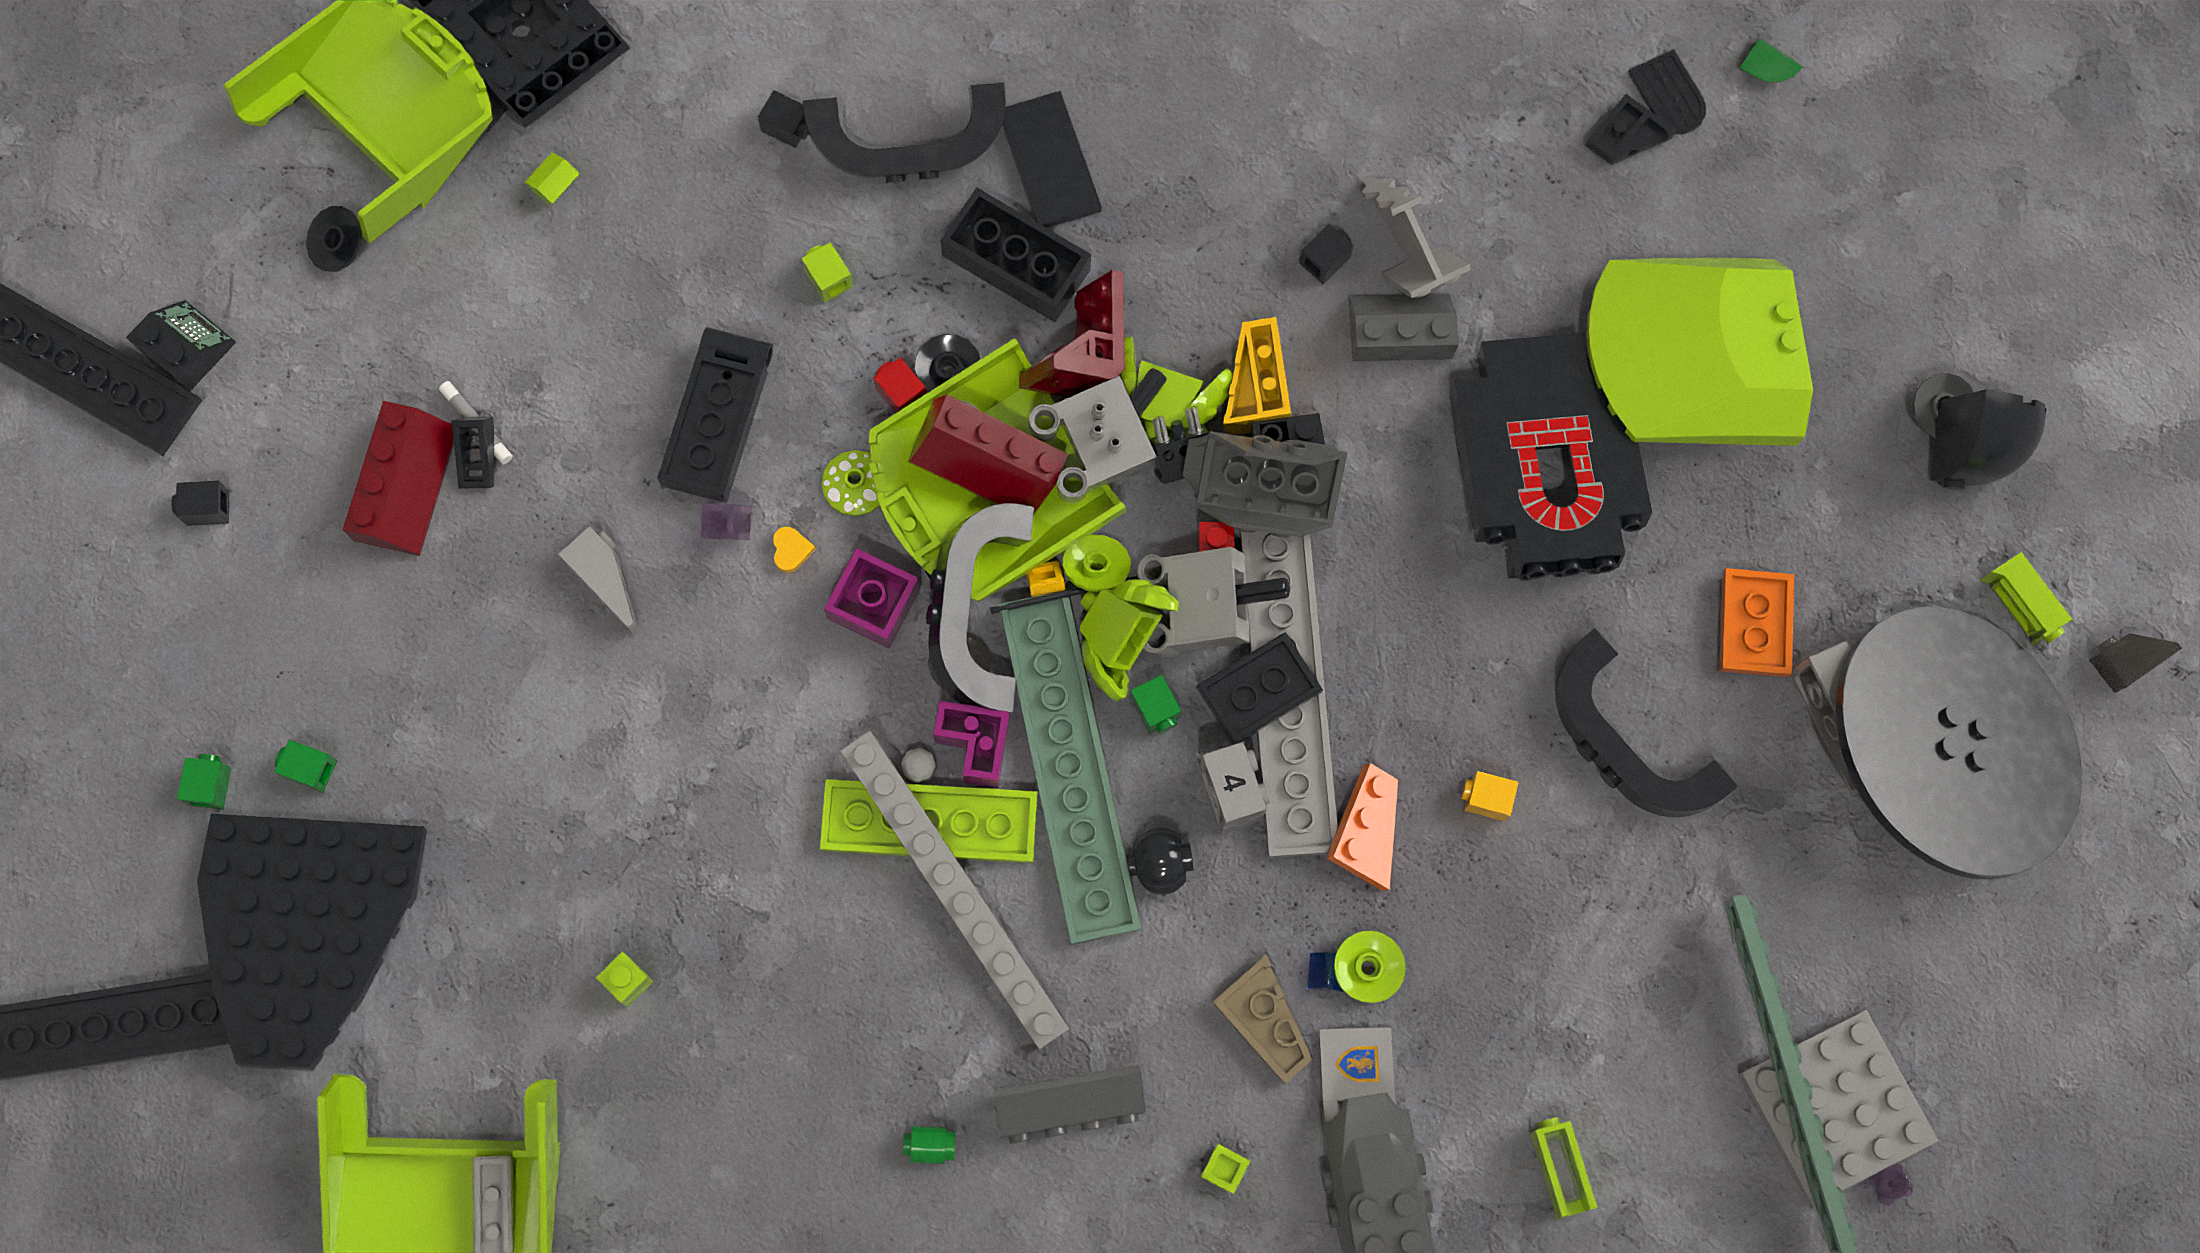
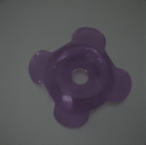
[1869,1163,1912,1206]

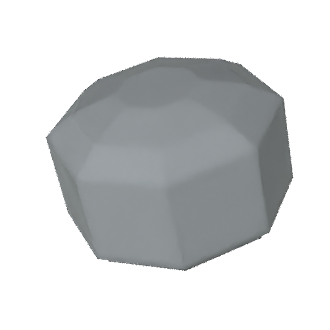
[901,748,937,785]

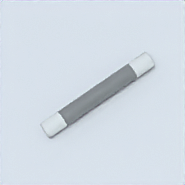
[439,381,513,464]

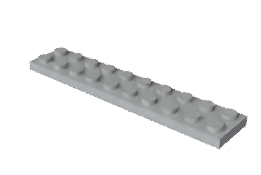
[1239,530,1338,858]

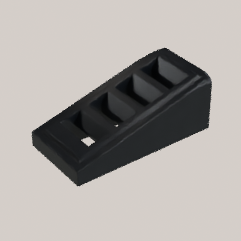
[452,416,494,489]

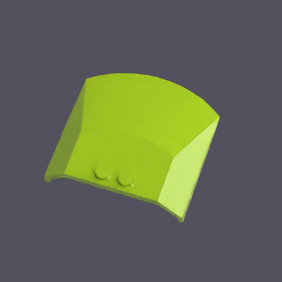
[1587,258,1813,446]
[869,338,1127,602]

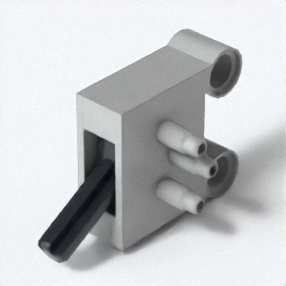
[1029,368,1167,504]

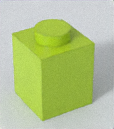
[801,242,854,303]
[596,952,654,1007]

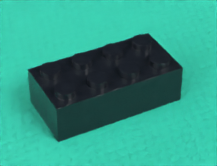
[940,188,1091,323]

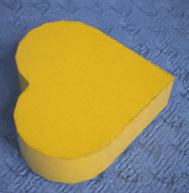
[773,527,816,573]

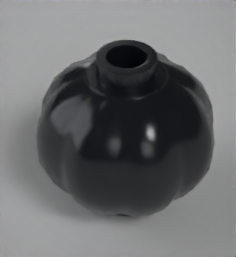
[1127,827,1194,895]

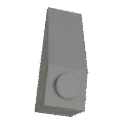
[558,526,639,636]

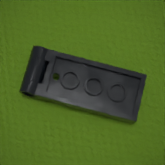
[657,327,773,503]

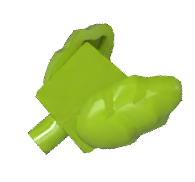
[1117,336,1233,443]
[1080,579,1180,702]

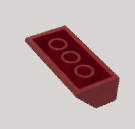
[908,395,1068,515]
[342,401,454,556]

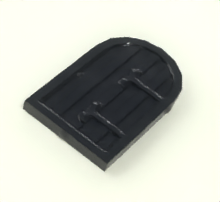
[1628,49,1706,134]

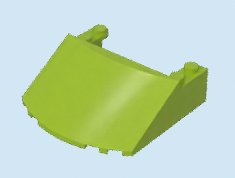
[224,0,493,243]
[317,1074,561,1253]

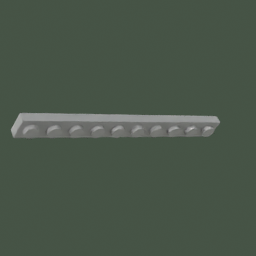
[840,731,1069,1049]

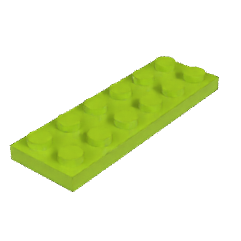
[820,779,1037,864]

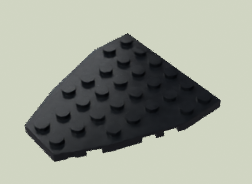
[197,814,427,1071]

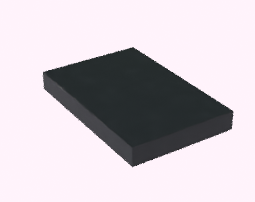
[1196,632,1323,745]

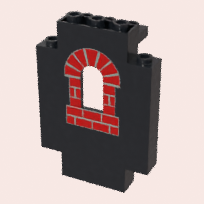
[1450,333,1652,581]

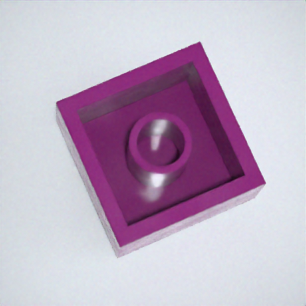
[824,548,921,649]

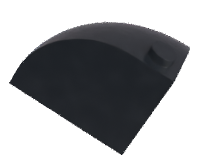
[1930,389,2047,490]

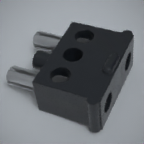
[1150,407,1209,484]

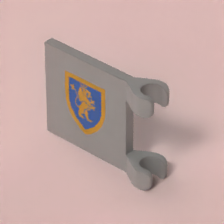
[1319,1028,1396,1125]

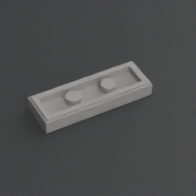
[473,1155,514,1253]

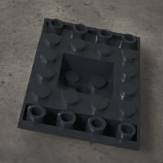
[410,0,630,128]

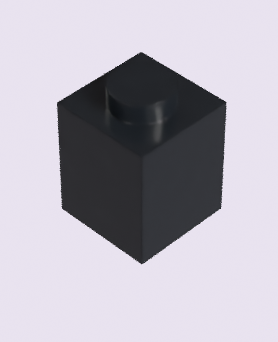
[758,90,809,148]
[1299,224,1354,284]
[171,480,229,526]

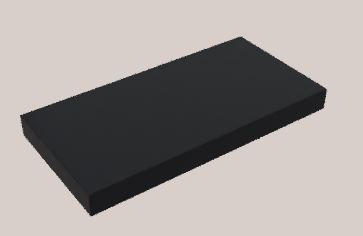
[1002,91,1102,228]

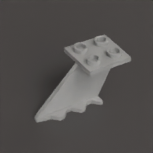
[1361,176,1471,298]

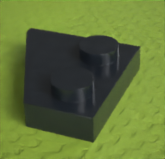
[1585,94,1677,165]

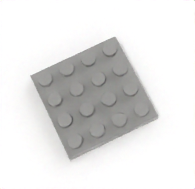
[1739,1010,1938,1206]

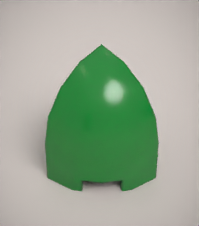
[1740,36,1803,82]

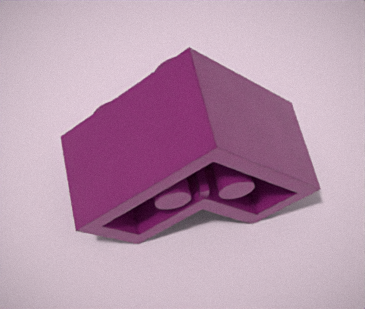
[933,701,1010,788]

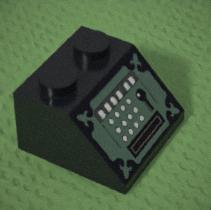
[126,300,236,391]

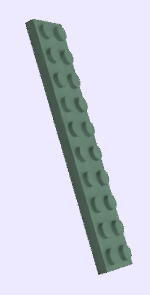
[999,591,1141,945]

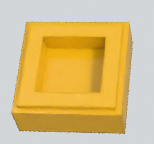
[1026,561,1065,597]

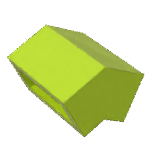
[525,152,580,206]

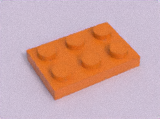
[1719,568,1794,678]

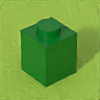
[1130,675,1181,734]
[274,740,337,793]
[177,754,232,810]

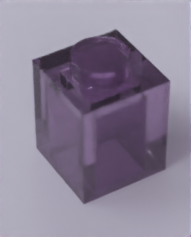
[701,504,751,540]

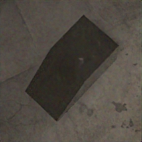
[2089,633,2182,693]

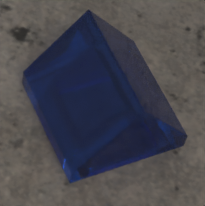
[1307,952,1343,992]

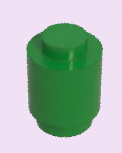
[903,1126,955,1164]

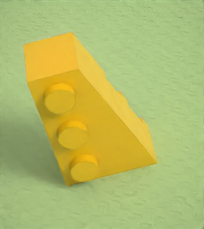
[1223,317,1292,435]

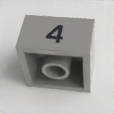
[1199,742,1270,834]

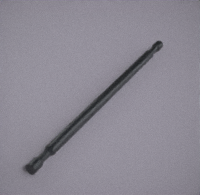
[990,575,1139,614]

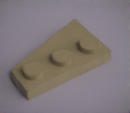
[1212,955,1312,1085]

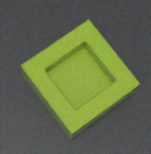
[1201,1144,1250,1194]

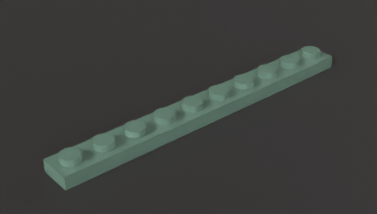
[1723,894,1858,1253]

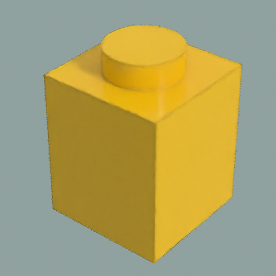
[1461,771,1519,822]

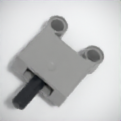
[1137,547,1291,659]

